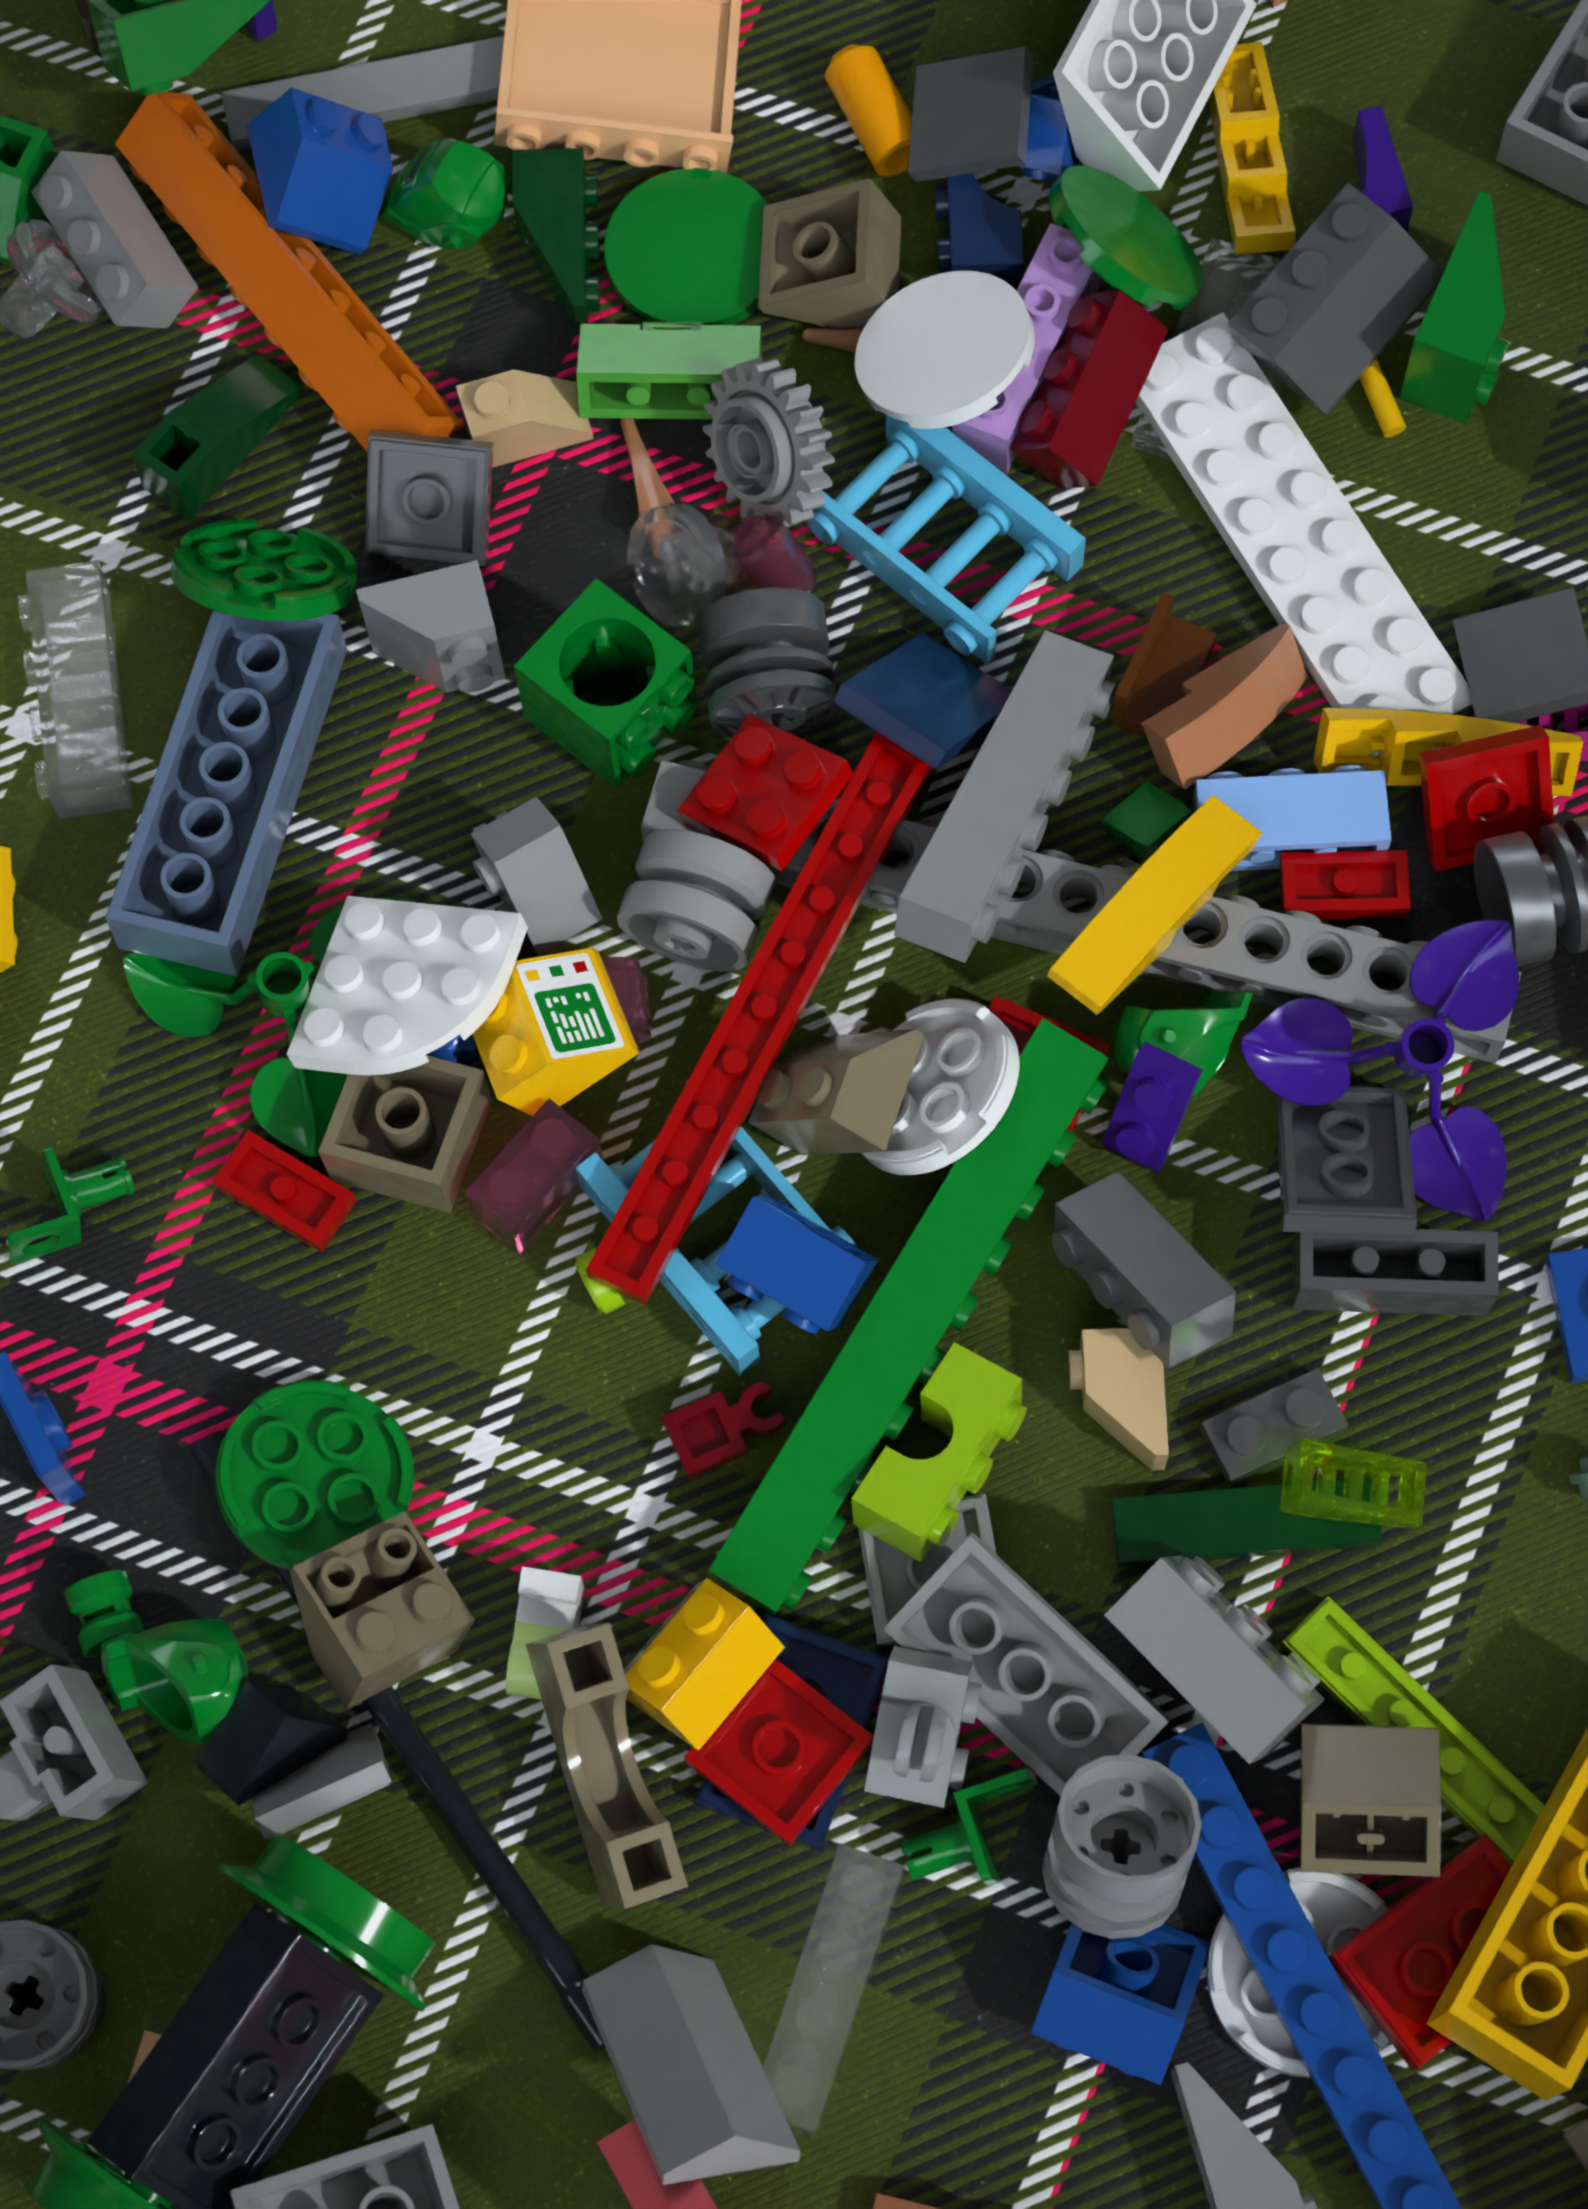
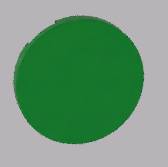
[1048,166,1204,310]
[604,168,769,325]
[171,519,357,621]
[215,1380,414,1571]

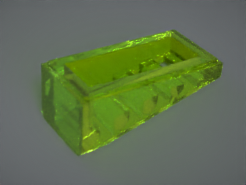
[1280,1438,1427,1529]

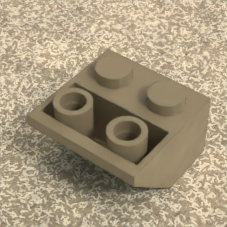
[290,1511,475,1710]
[1299,1723,1441,1877]

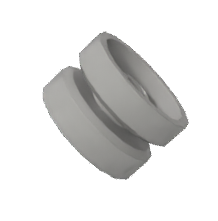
[617,829,776,972]

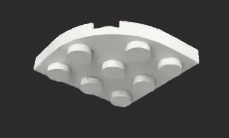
[287,896,528,1076]

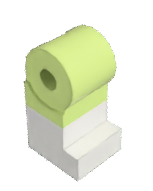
[506,1566,586,1700]

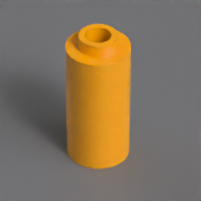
[825,44,912,177]

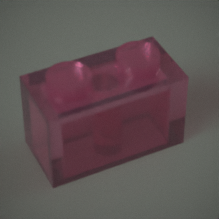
[464,1098,603,1255]

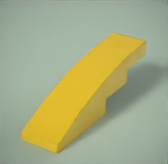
[1209,42,1296,255]
[1313,708,1584,796]
[1047,795,1263,1015]

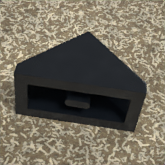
[197,1679,348,1806]

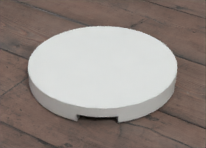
[854,271,1035,429]
[861,998,1020,1175]
[1206,1868,1390,2078]

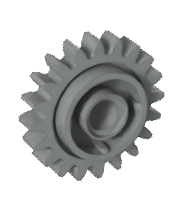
[703,357,835,531]

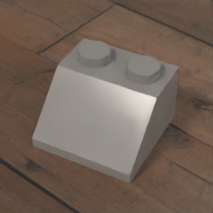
[356,560,506,693]

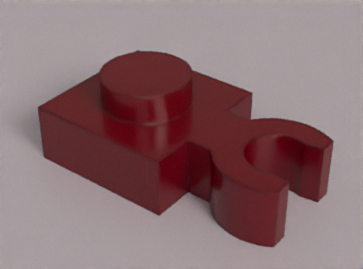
[661,1382,785,1481]

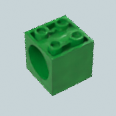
[514,578,697,790]

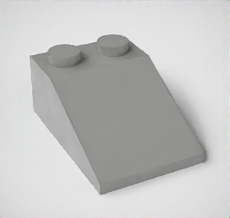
[229,2124,459,2209]

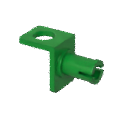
[6,1146,135,1265]
[901,1768,1038,1886]

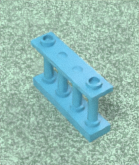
[806,415,1086,665]
[575,1080,857,1377]

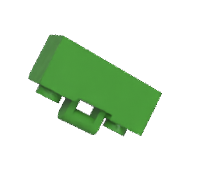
[576,322,762,420]

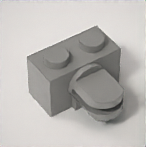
[471,797,603,956]
[864,1646,982,1808]
[0,1664,149,1821]

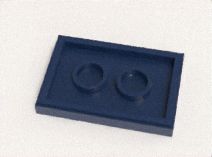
[833,632,1012,769]
[695,1614,889,1852]

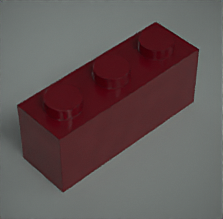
[1010,289,1169,489]

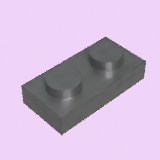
[1200,1368,1348,1486]

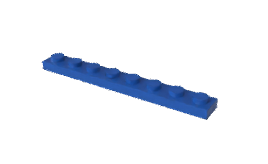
[1141,1722,1462,2209]

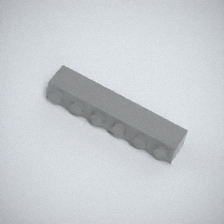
[894,630,1118,963]

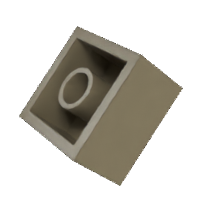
[318,1055,492,1214]

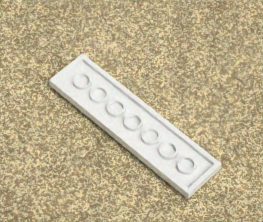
[1136,312,1474,758]

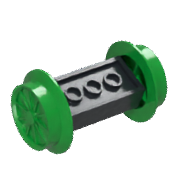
[26,1832,436,2209]

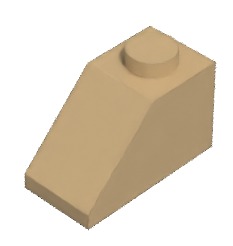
[456,369,594,468]
[1068,1328,1169,1471]

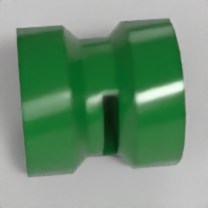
[63,1570,146,1658]

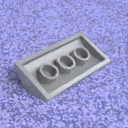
[883,1532,1171,1797]
[582,1944,800,2185]

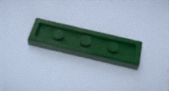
[1111,1477,1383,1568]

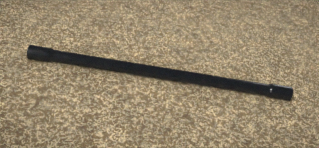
[190,1431,606,2053]

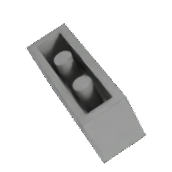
[31,150,199,328]

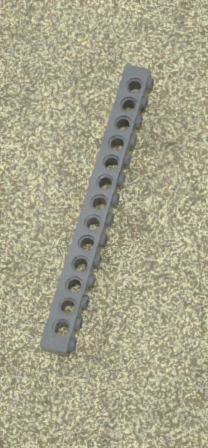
[641,760,1521,1063]

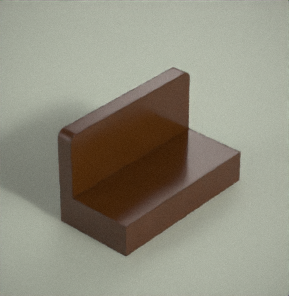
[1111,592,1217,739]

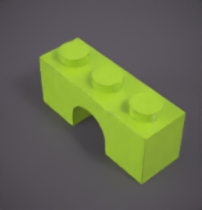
[851,1342,1027,1562]

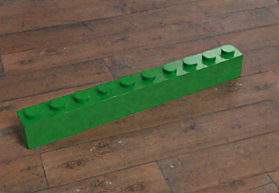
[705,1018,1109,1617]

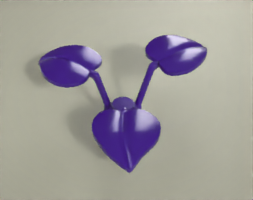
[1240,920,1519,1221]

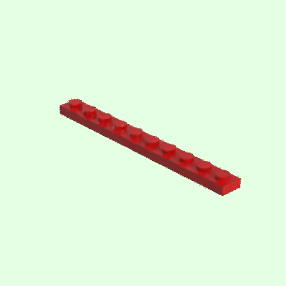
[586,731,932,1306]

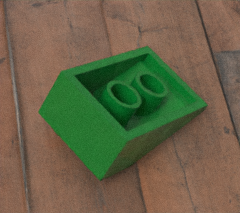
[87,0,271,95]
[1399,191,1509,424]

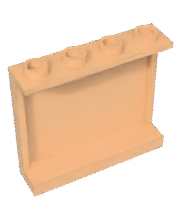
[493,0,742,173]

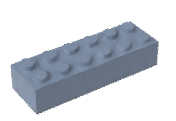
[105,610,347,977]

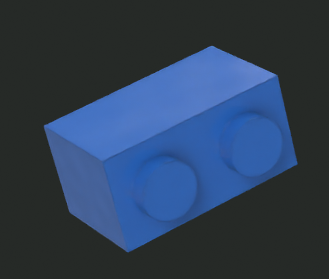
[715,1195,878,1334]

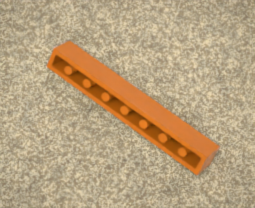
[115,91,464,458]

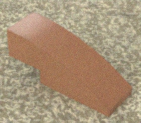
[1142,622,1308,790]

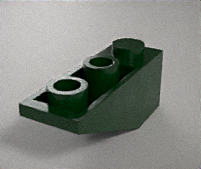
[512,148,600,336]
[131,354,304,521]

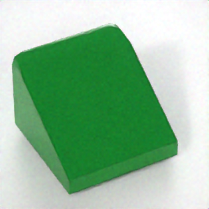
[1101,781,1192,864]

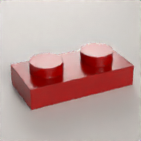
[1279,850,1411,920]
[212,1130,357,1253]

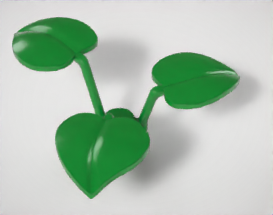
[123,897,416,1158]

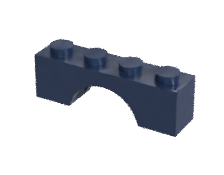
[935,57,1024,291]

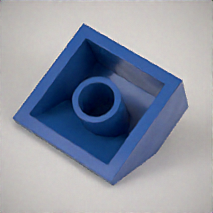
[247,87,393,255]
[1031,1923,1211,2085]

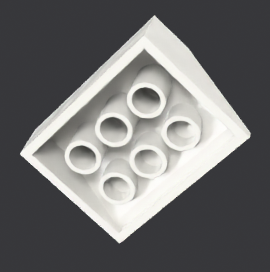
[1053,0,1257,192]

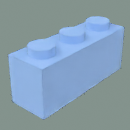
[1192,765,1391,871]

